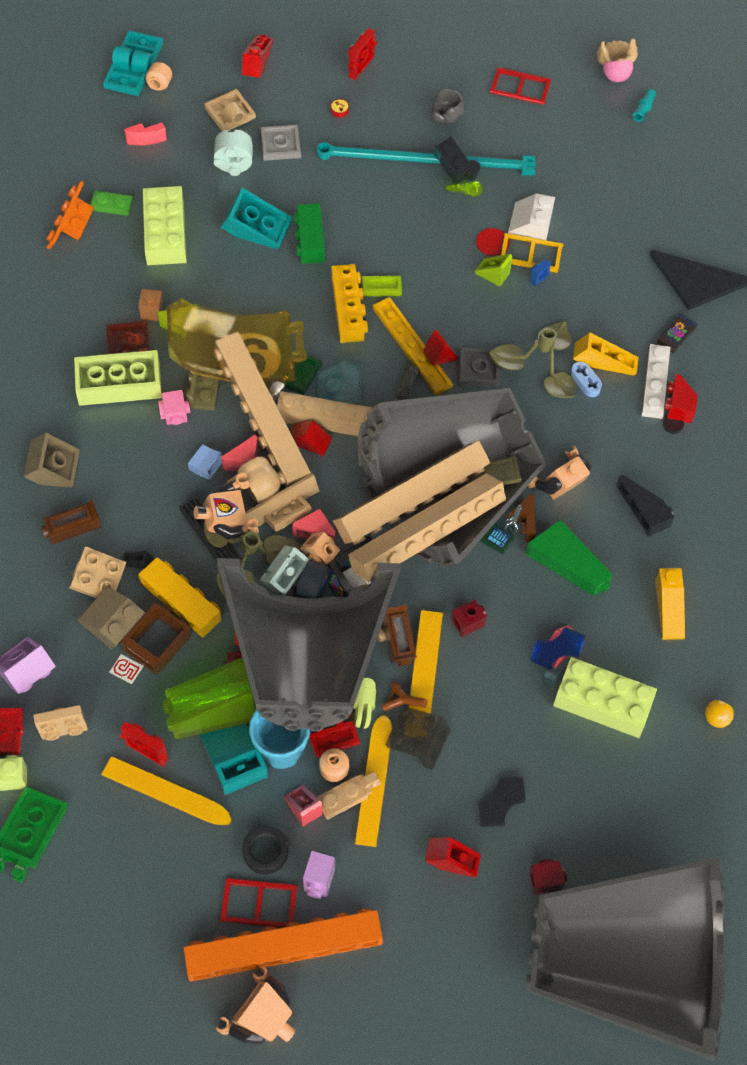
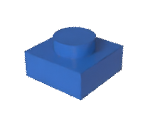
[530,259,551,286]

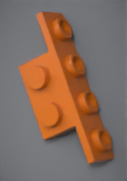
[46,181,94,249]

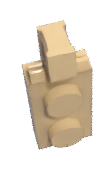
[317,772,381,820]

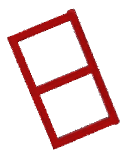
[490,67,551,105]
[219,878,298,928]

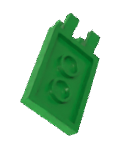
[0,786,69,883]

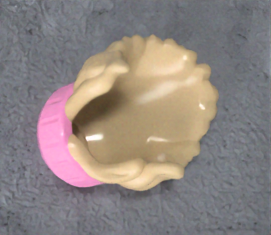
[597,38,638,82]

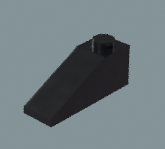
[616,475,674,537]

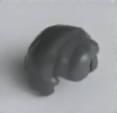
[430,88,465,124]

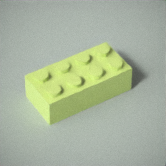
[143,186,187,265]
[74,350,162,406]
[553,657,657,738]

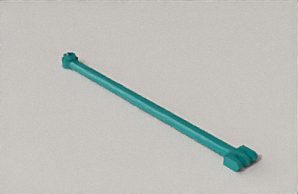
[317,142,535,176]

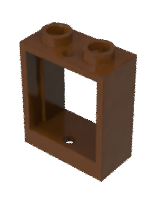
[120,603,191,675]

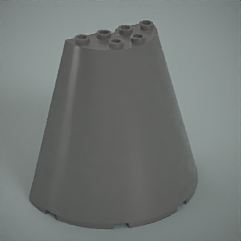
[358,388,547,566]
[217,558,401,731]
[526,857,725,1060]

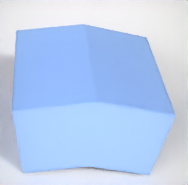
[188,444,222,480]

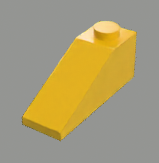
[573,332,639,375]
[655,568,685,640]

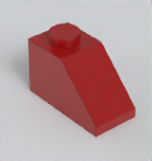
[425,837,481,877]

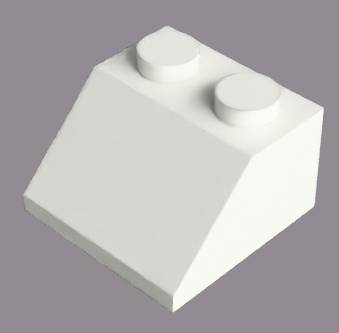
[508,194,555,240]

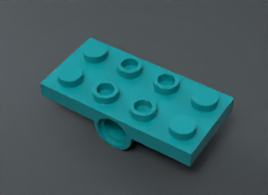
[103,30,164,96]

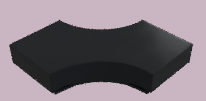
[479,777,526,827]

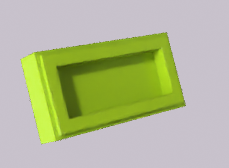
[362,276,402,296]

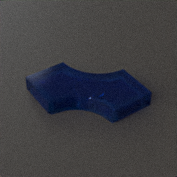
[530,627,586,669]

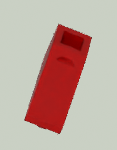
[242,34,274,78]

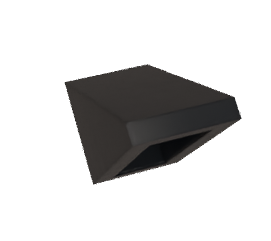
[122,551,155,569]

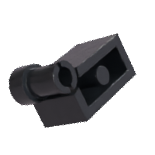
[434,136,480,185]

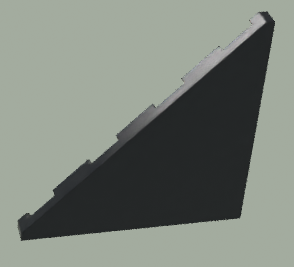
[650,250,747,310]

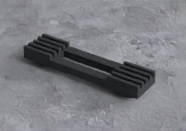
[179,496,242,562]

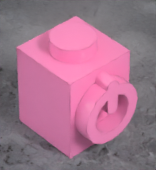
[158,390,190,425]

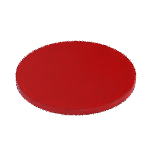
[476,228,510,256]

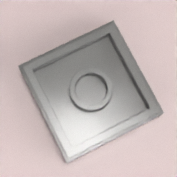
[260,124,301,161]

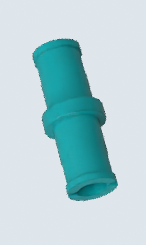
[632,89,657,122]

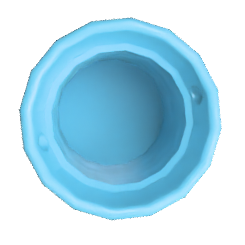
[249,710,310,769]

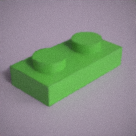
[91,191,133,216]

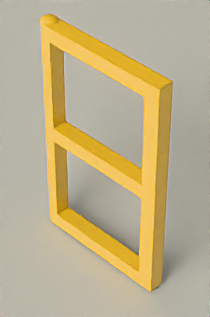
[501,233,563,273]

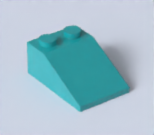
[220,188,292,249]

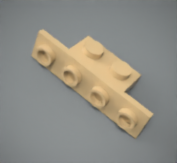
[245,474,319,532]

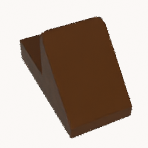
[507,495,536,543]

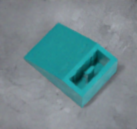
[200,717,268,795]

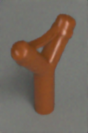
[382,682,427,711]

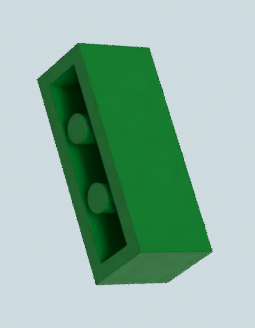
[294,203,325,264]

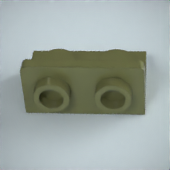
[186,364,221,411]

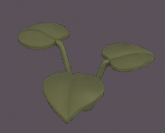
[489,321,577,398]
[204,520,302,598]

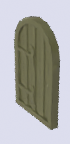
[465,457,522,485]

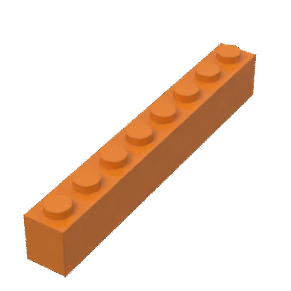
[184,908,383,982]

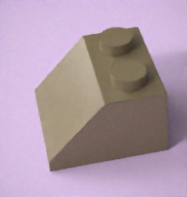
[23,432,80,487]
[77,587,145,649]

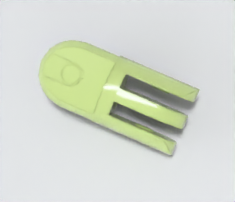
[354,678,376,729]

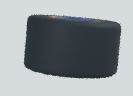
[296,560,330,599]

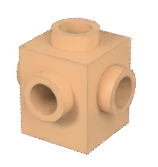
[300,532,340,566]

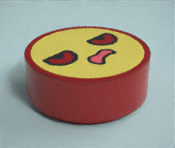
[331,99,349,118]

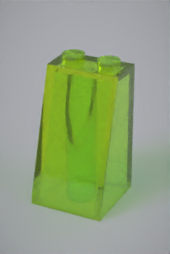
[162,658,255,740]

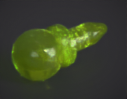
[446,181,483,197]

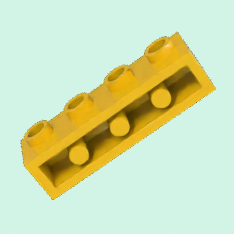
[331,264,368,343]
[138,557,221,638]

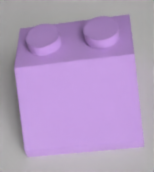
[0,636,56,694]

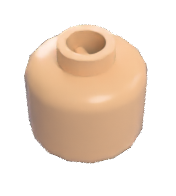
[146,62,173,91]
[319,748,349,782]

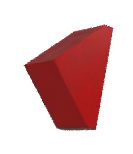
[423,329,458,366]
[290,420,332,457]

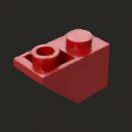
[664,374,698,424]

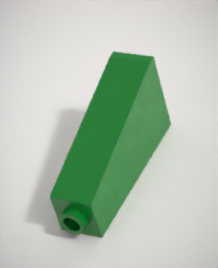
[526,520,613,596]

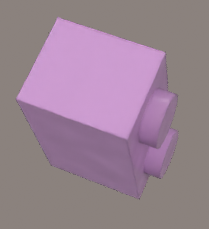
[303,851,335,899]

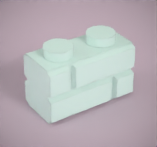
[260,546,309,595]

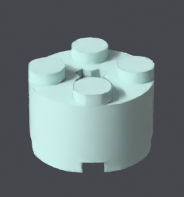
[214,130,253,176]

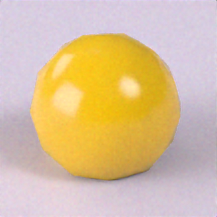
[705,700,734,728]

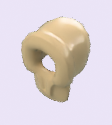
[227,457,281,504]

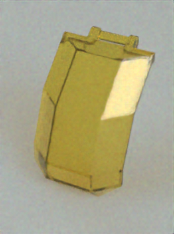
[167,298,307,383]

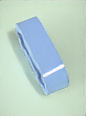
[571,362,602,397]

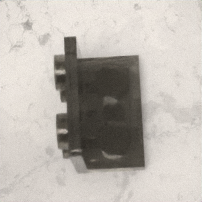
[385,707,451,770]

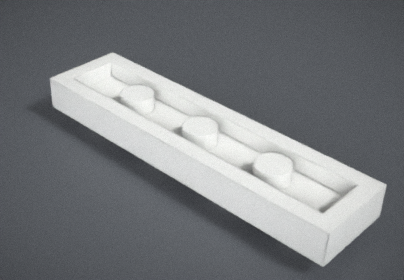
[642,344,670,419]

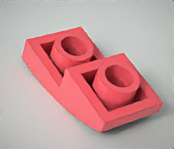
[124,122,167,145]

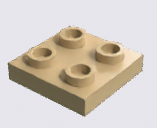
[204,89,256,131]
[69,546,126,599]
[33,705,88,740]

